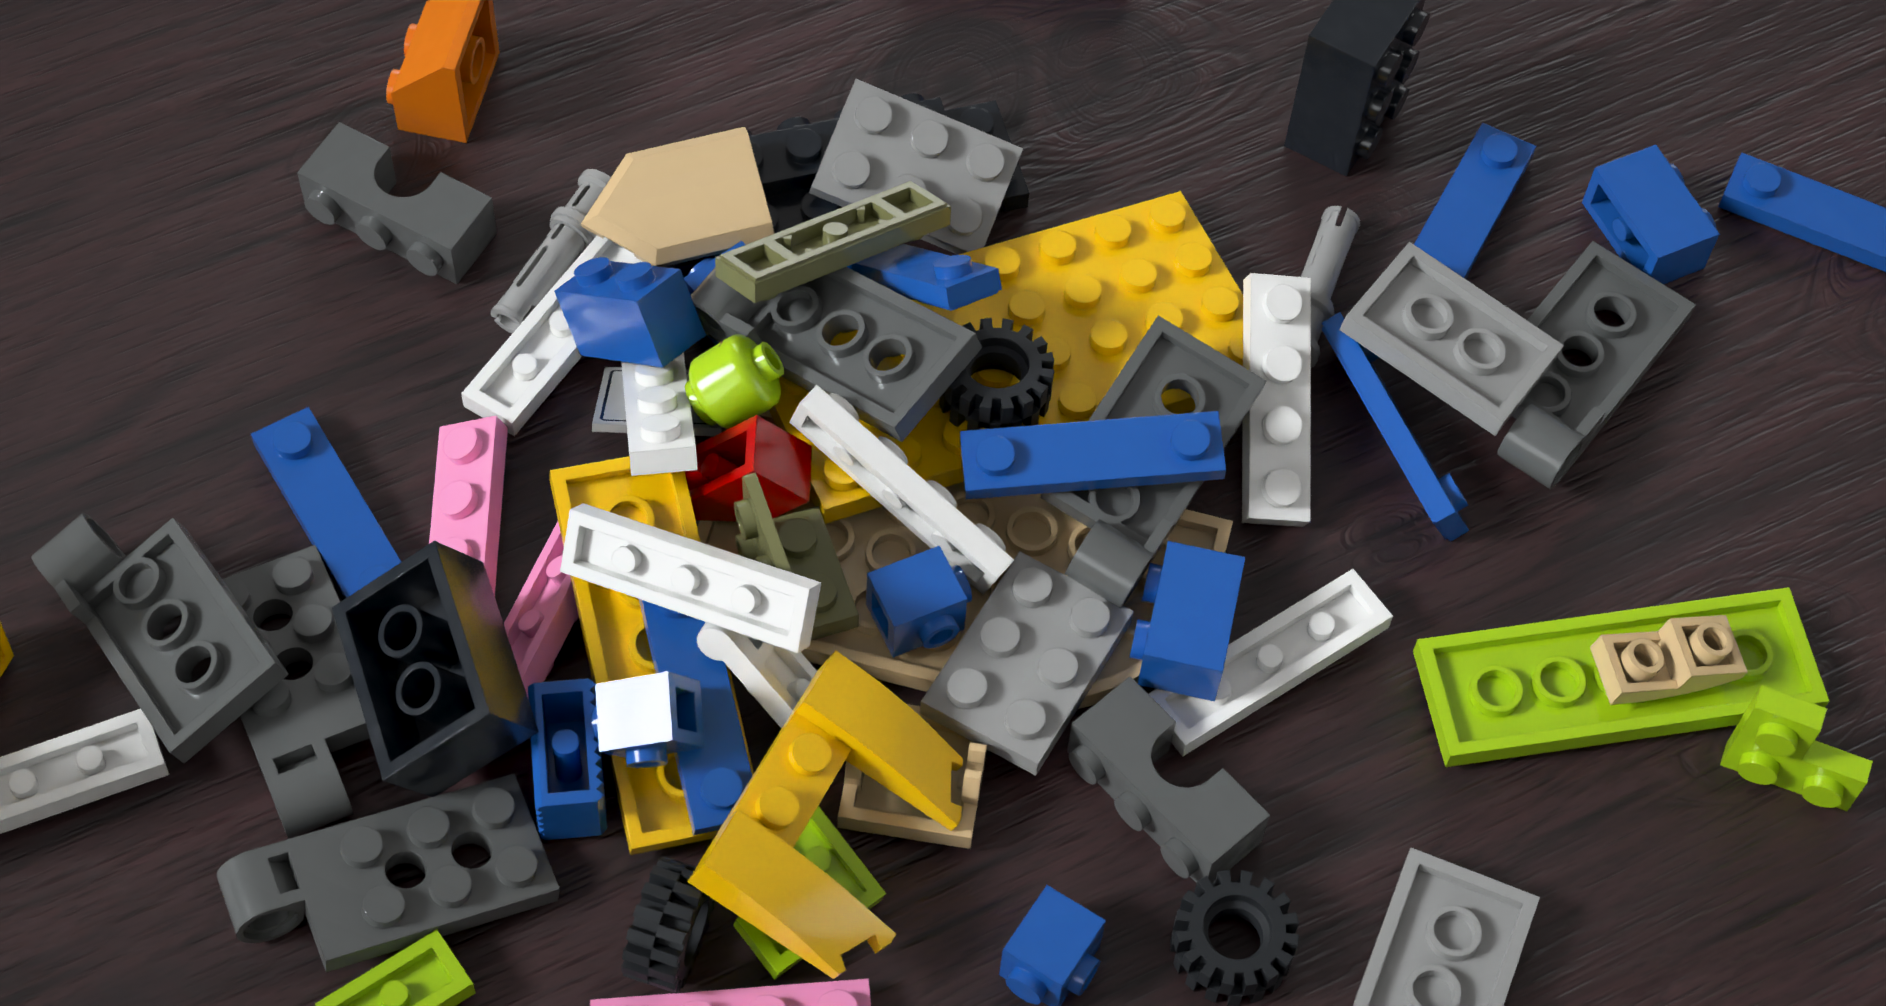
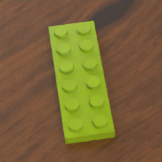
[1413,587,1829,767]

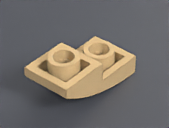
[1590,615,1748,705]

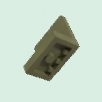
[734,473,859,641]

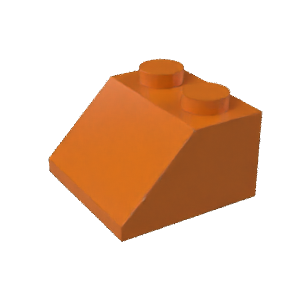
[386,0,500,143]

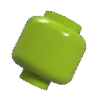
[685,334,784,429]

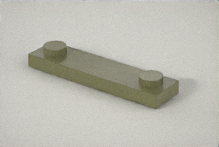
[715,181,951,303]

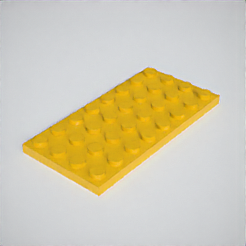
[769,191,1243,524]

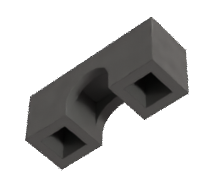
[297,122,497,284]
[1067,676,1270,883]

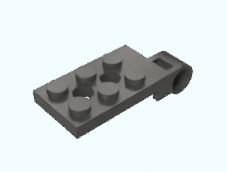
[1497,241,1696,490]
[691,267,982,442]
[1040,315,1267,608]
[31,513,289,764]
[222,545,370,839]
[216,774,560,972]

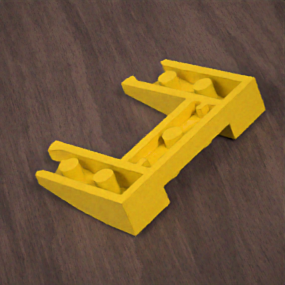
[687,650,963,979]

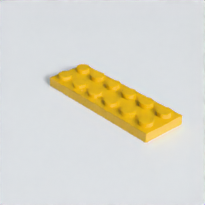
[549,456,754,855]

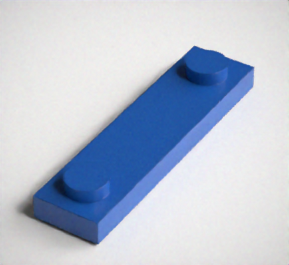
[1414,123,1536,279]
[1718,152,1886,272]
[847,244,1002,311]
[1321,312,1469,542]
[251,407,401,599]
[960,411,1226,500]
[639,599,752,836]

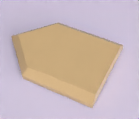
[581,127,774,267]

